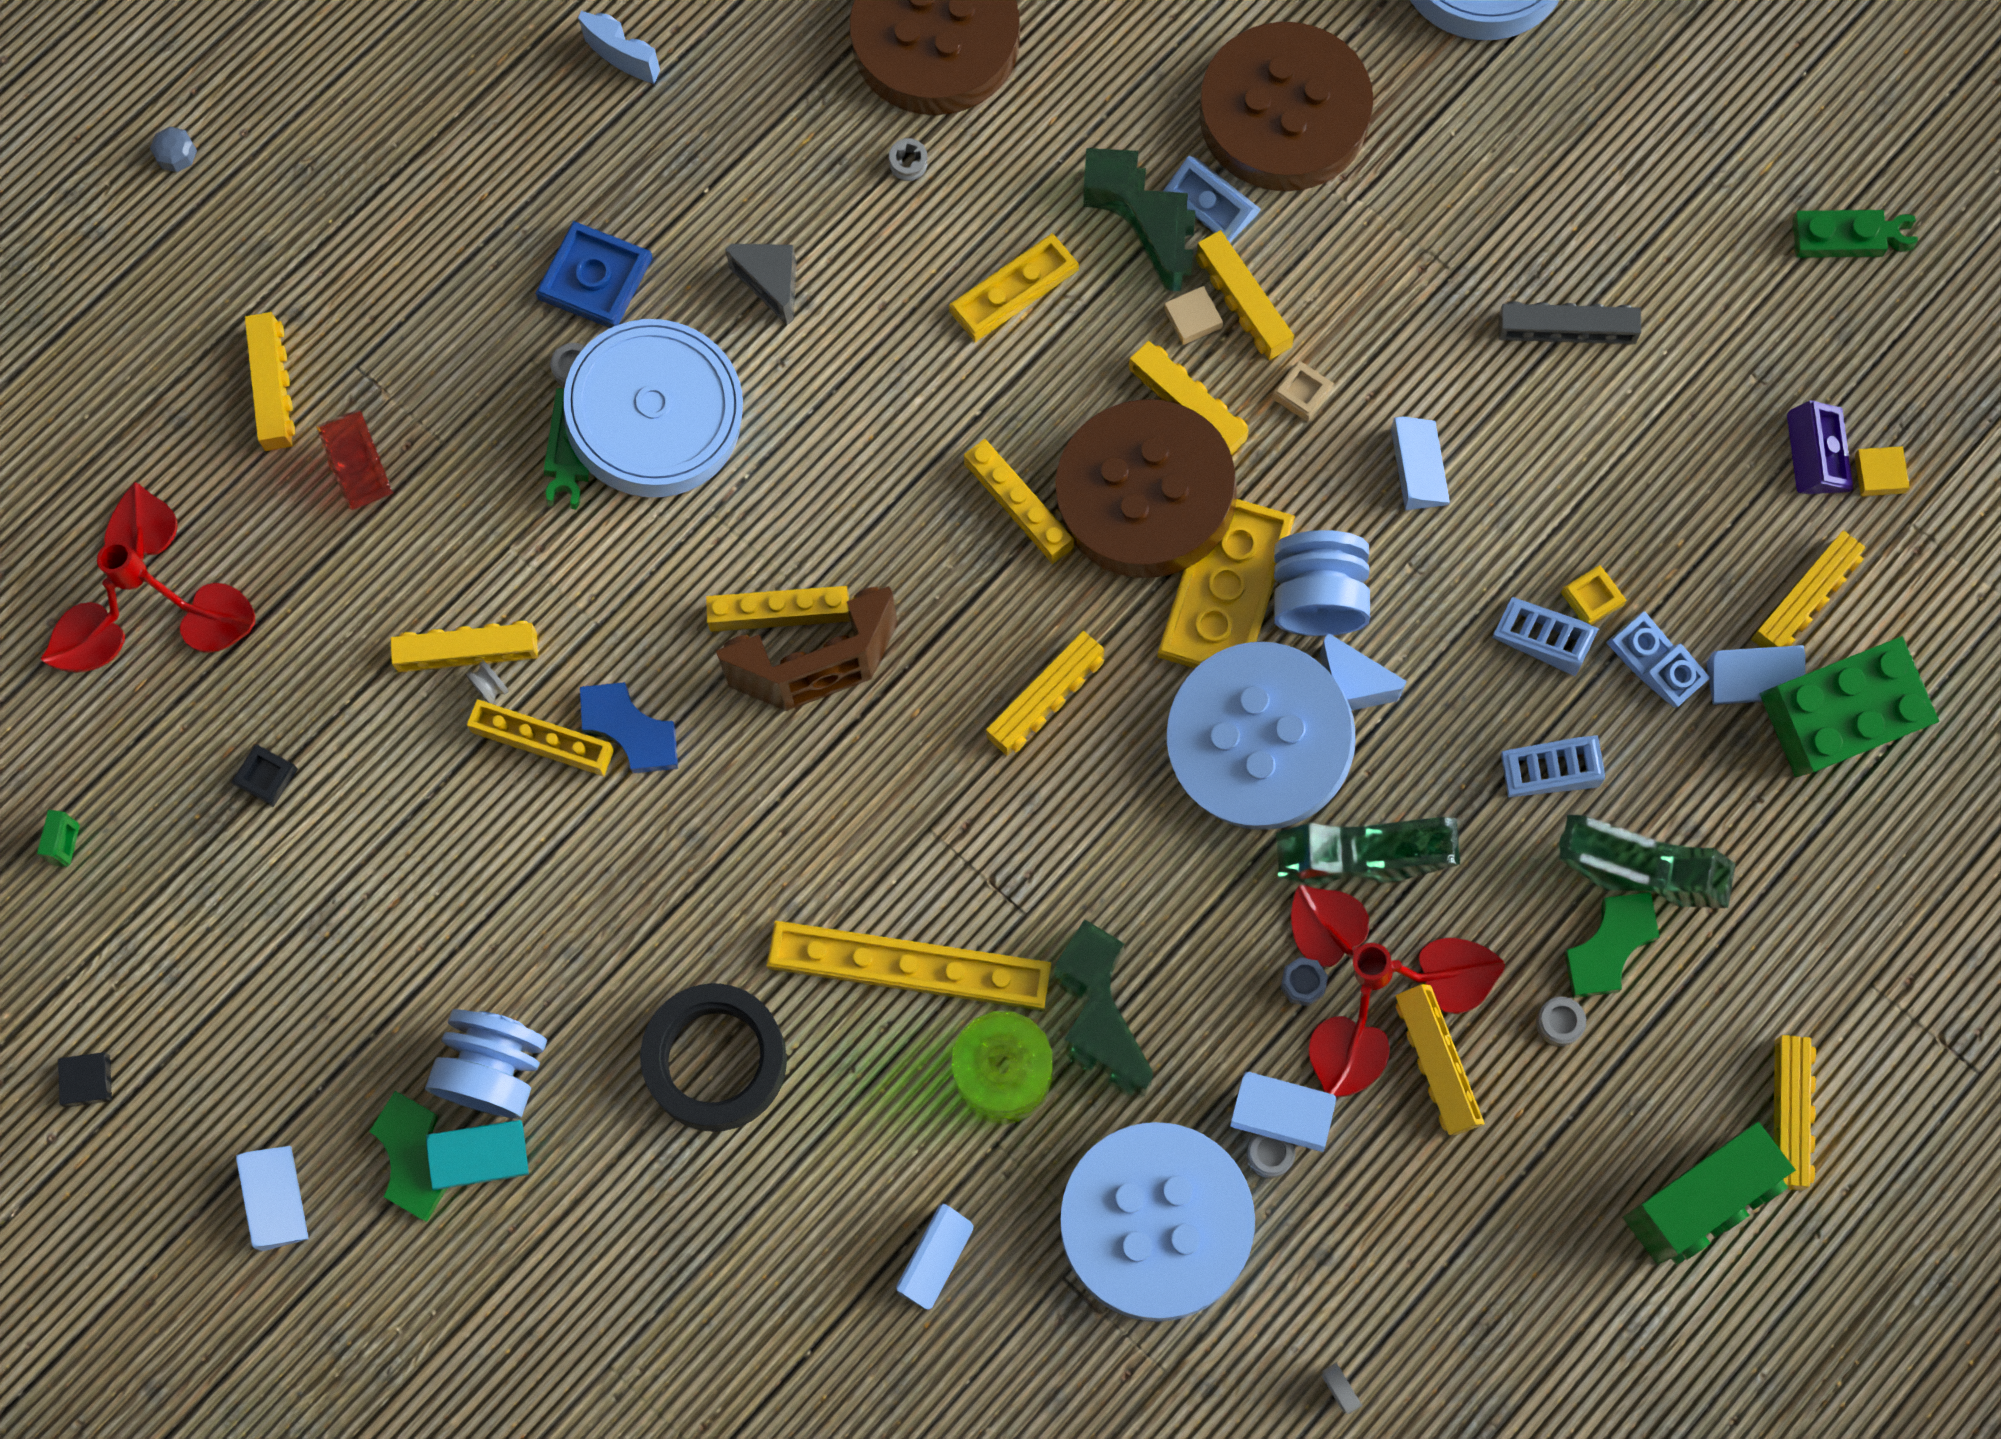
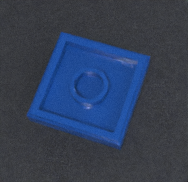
[535,221,653,328]

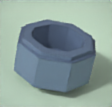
[150,127,197,172]
[1280,957,1328,1006]

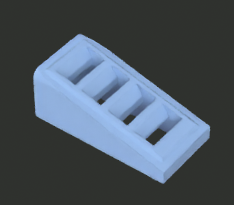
[1492,597,1599,676]
[1501,735,1605,797]

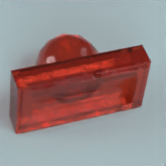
[316,410,393,510]

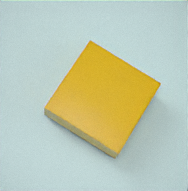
[1854,446,1910,496]
[1561,565,1627,625]

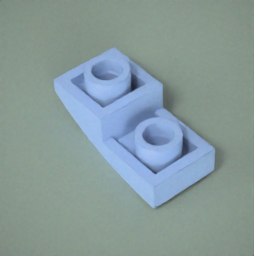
[578,11,660,84]
[1606,611,1710,708]

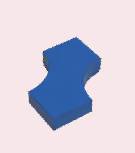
[580,682,678,773]

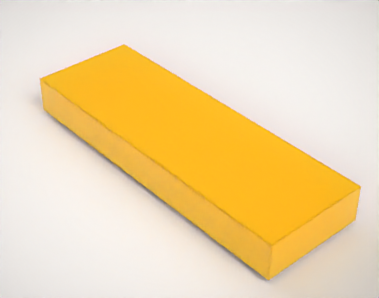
[949,233,1079,343]

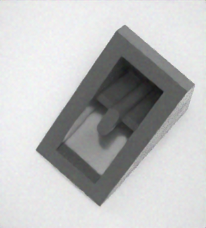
[725,244,797,325]

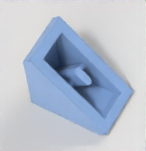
[1320,633,1407,710]

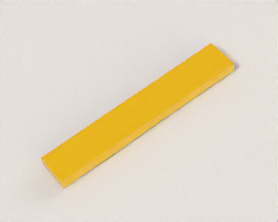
[767,920,1051,1011]

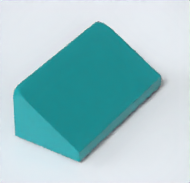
[426,1120,529,1191]

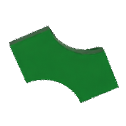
[1564,892,1660,998]
[369,1091,448,1222]

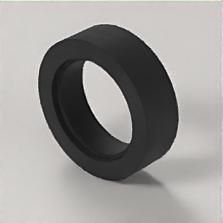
[640,983,787,1132]

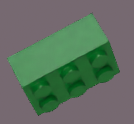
[1759,636,1940,778]
[1622,1121,1796,1266]

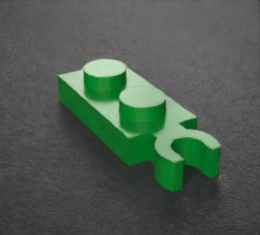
[1792,210,1918,258]
[544,388,590,510]

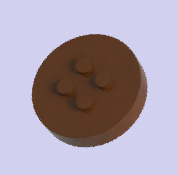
[850,0,1020,115]
[1200,22,1373,191]
[1056,399,1237,578]

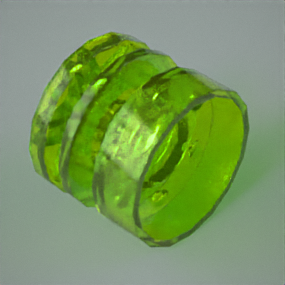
[952,1011,1052,1124]

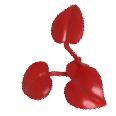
[41,482,255,672]
[1291,885,1505,1098]

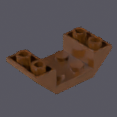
[716,586,898,711]

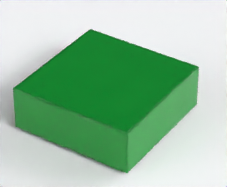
[37,810,80,867]

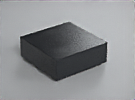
[231,744,298,807]
[58,1052,112,1107]

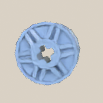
[1274,530,1370,636]
[425,1009,547,1119]

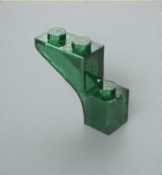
[1083,148,1195,291]
[1559,815,1736,908]
[1276,817,1460,885]
[1054,919,1153,1097]

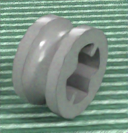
[889,138,927,181]
[465,660,509,704]

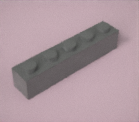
[1498,301,1641,344]

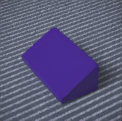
[1787,400,1853,494]

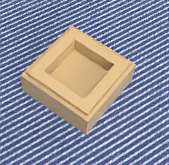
[1164,286,1223,345]
[1272,360,1335,422]

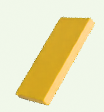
[1157,499,1295,668]

